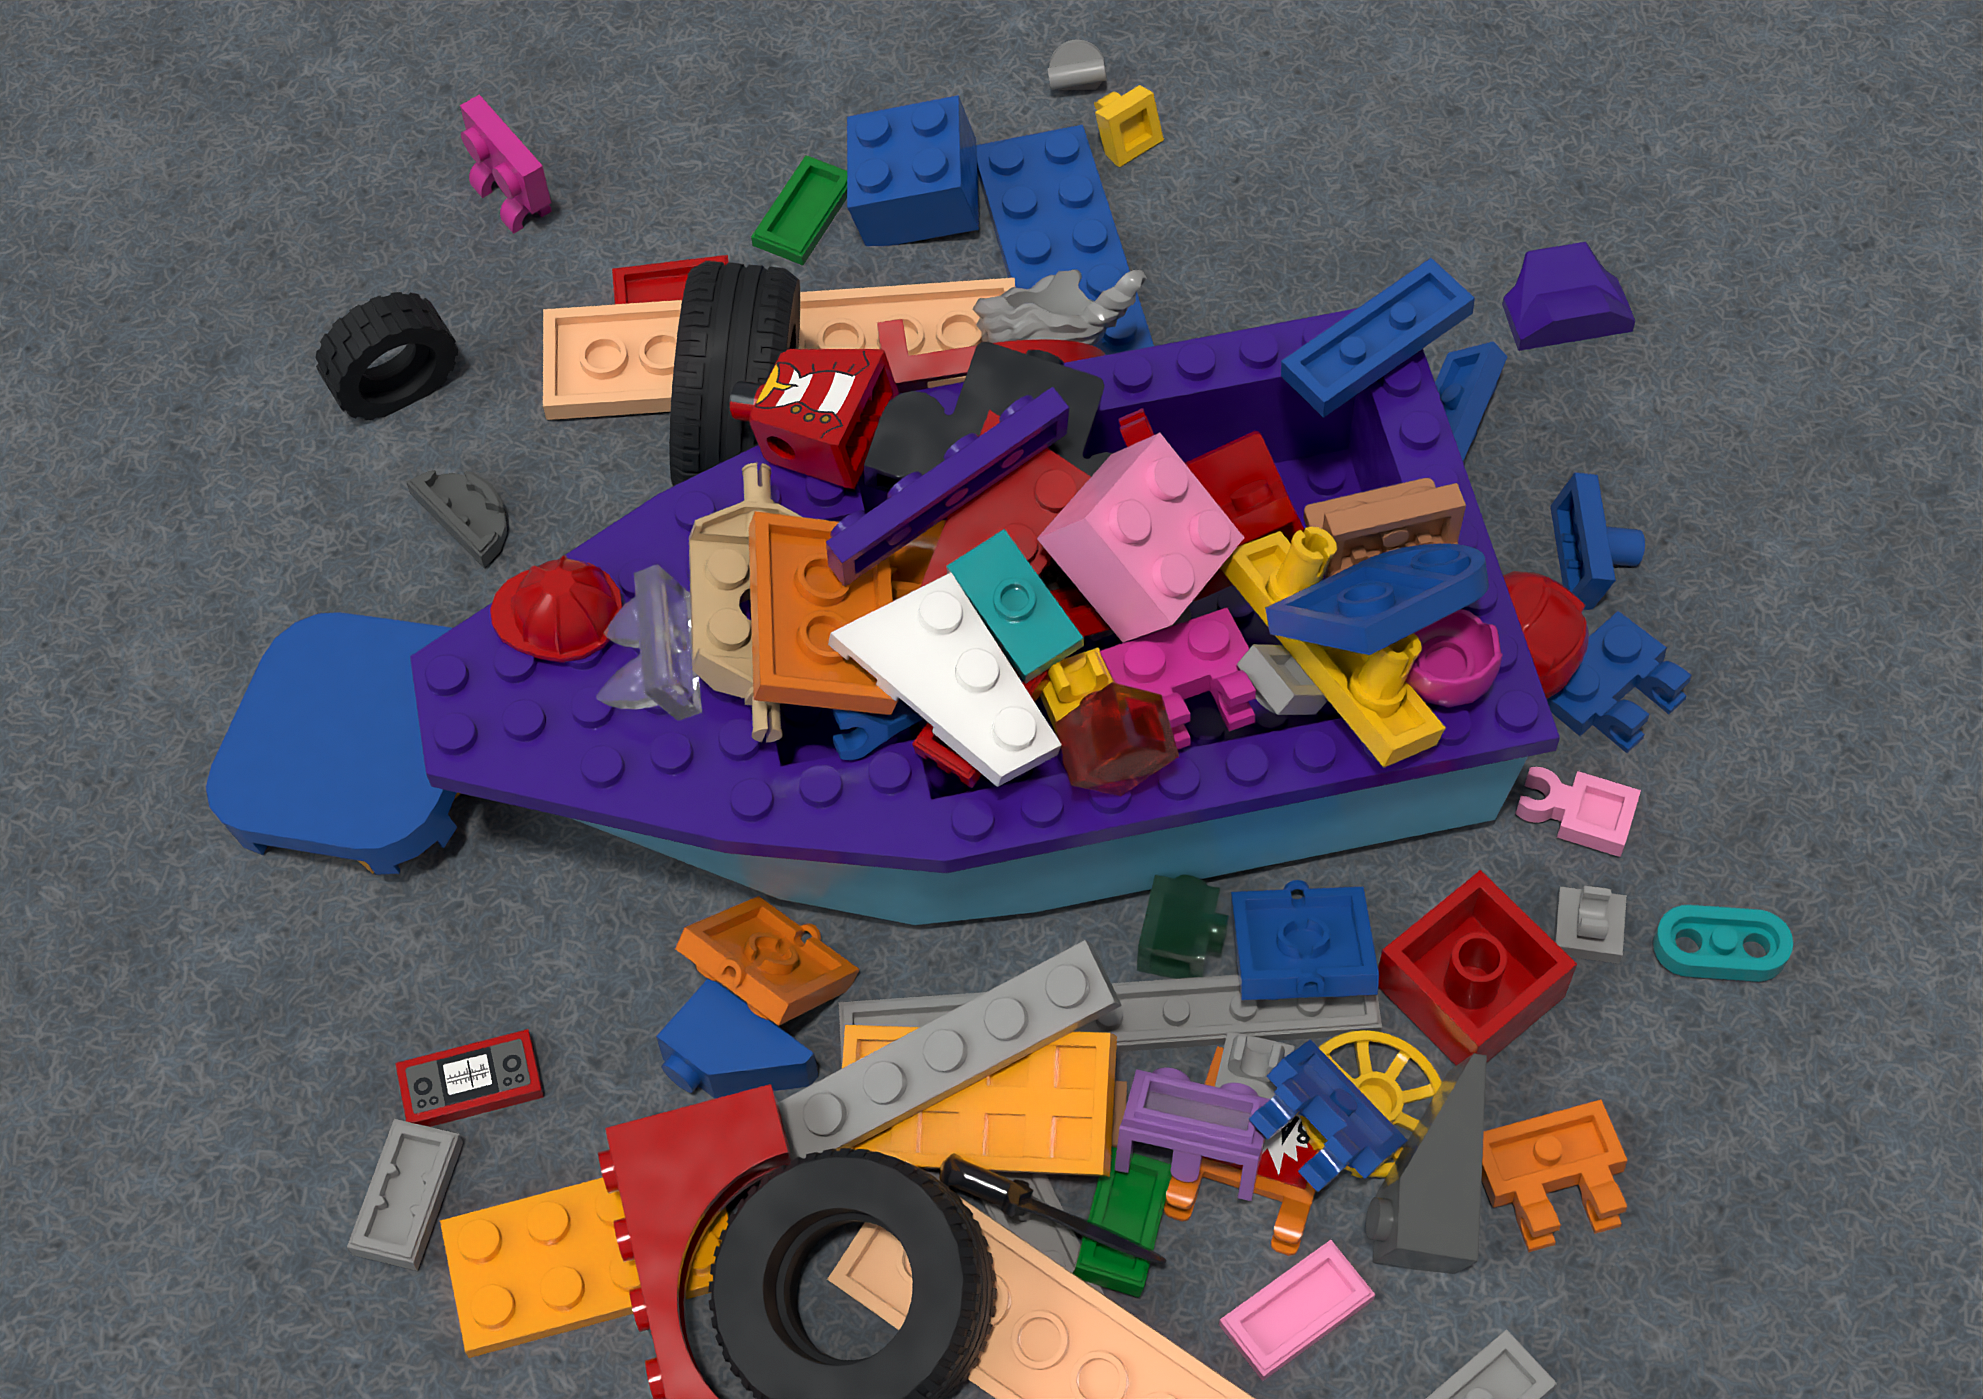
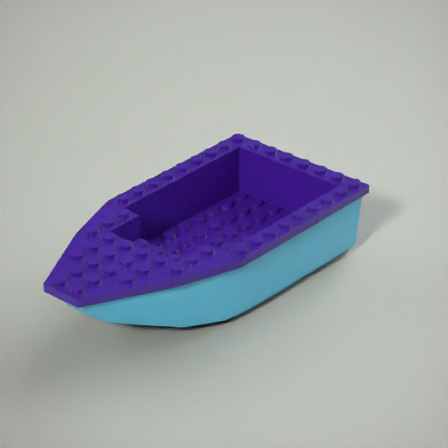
[410,308,1560,925]

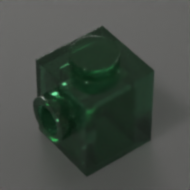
[1137,875,1229,979]

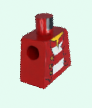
[730,349,899,489]

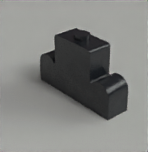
[864,342,1113,493]

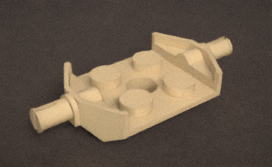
[689,463,802,742]

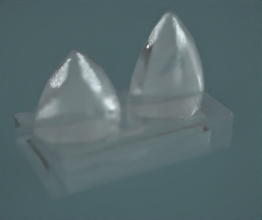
[596,564,702,721]

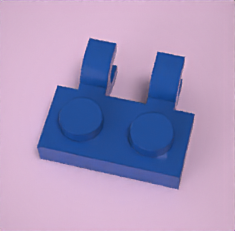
[1547,611,1692,753]
[1249,1039,1408,1192]

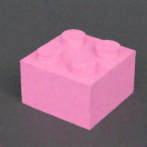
[1037,433,1244,643]

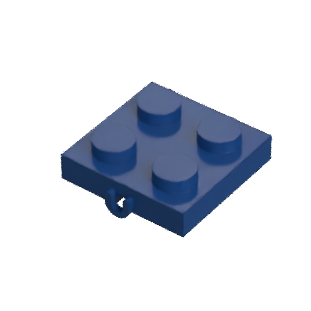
[1231,880,1379,1000]

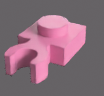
[1516,767,1641,857]

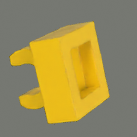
[1094,85,1164,167]
[1040,648,1124,739]

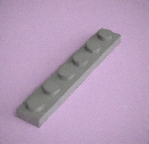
[749,940,1122,1189]

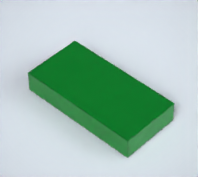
[751,155,847,266]
[1073,1146,1172,1298]

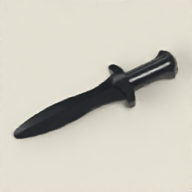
[939,1153,1166,1264]

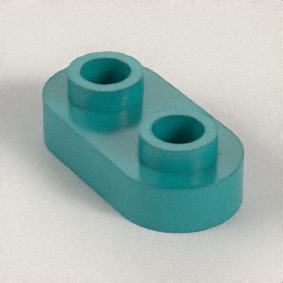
[1653,905,1793,982]

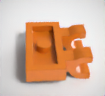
[1482,1099,1628,1252]

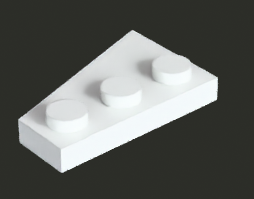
[828,573,1062,787]

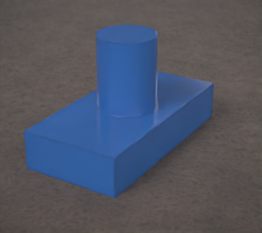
[1550,472,1645,610]

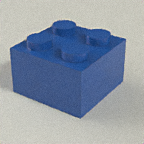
[847,95,979,246]

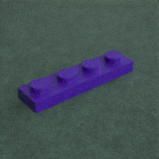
[826,387,1070,587]

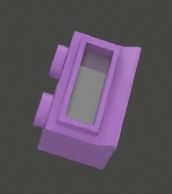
[1115,1067,1270,1201]

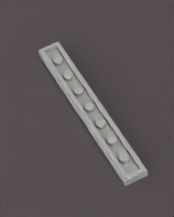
[839,975,1382,1063]

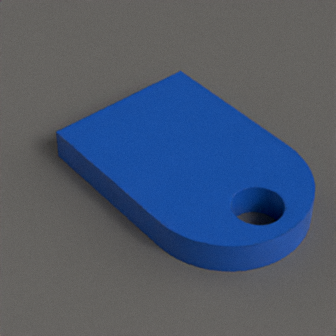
[1265,543,1489,655]

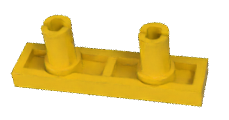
[1220,527,1446,767]

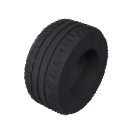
[669,261,800,486]
[708,1148,997,1399]

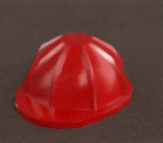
[490,555,623,662]

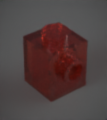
[1055,682,1179,796]

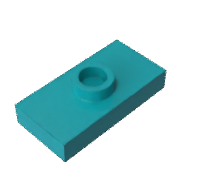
[946,529,1084,684]

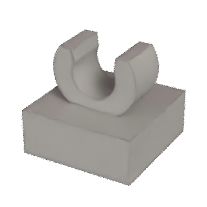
[1554,885,1627,964]
[1215,1031,1295,1099]

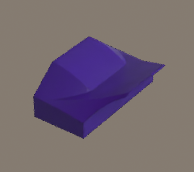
[1502,242,1635,351]

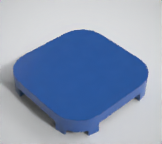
[206,612,457,875]

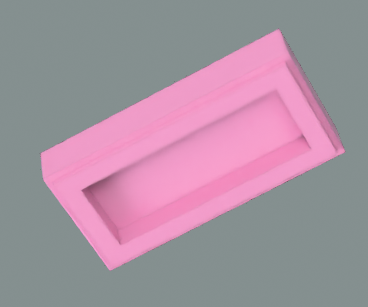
[1219,1240,1375,1381]

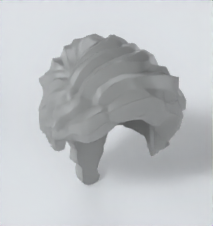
[973,269,1147,346]

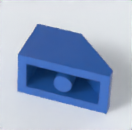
[656,979,818,1098]

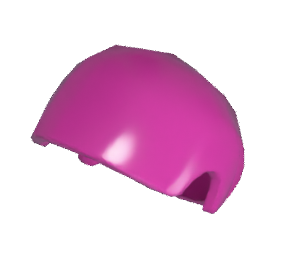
[1405,609,1503,708]

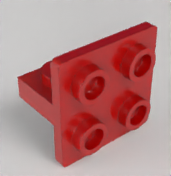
[1185,431,1305,601]

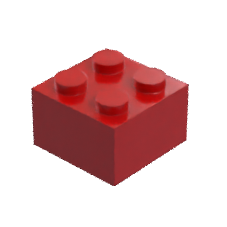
[1378,870,1577,1066]

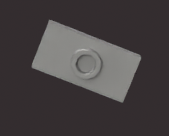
[347,1119,463,1271]

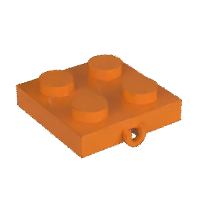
[675,896,860,1026]

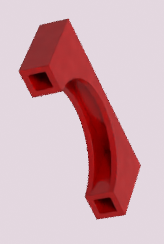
[598,1084,792,1399]

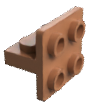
[1303,478,1466,578]

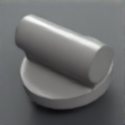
[1048,39,1107,90]

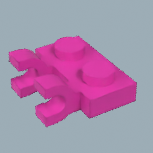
[460,94,552,234]
[1099,607,1256,754]

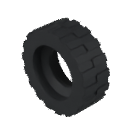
[315,292,458,420]

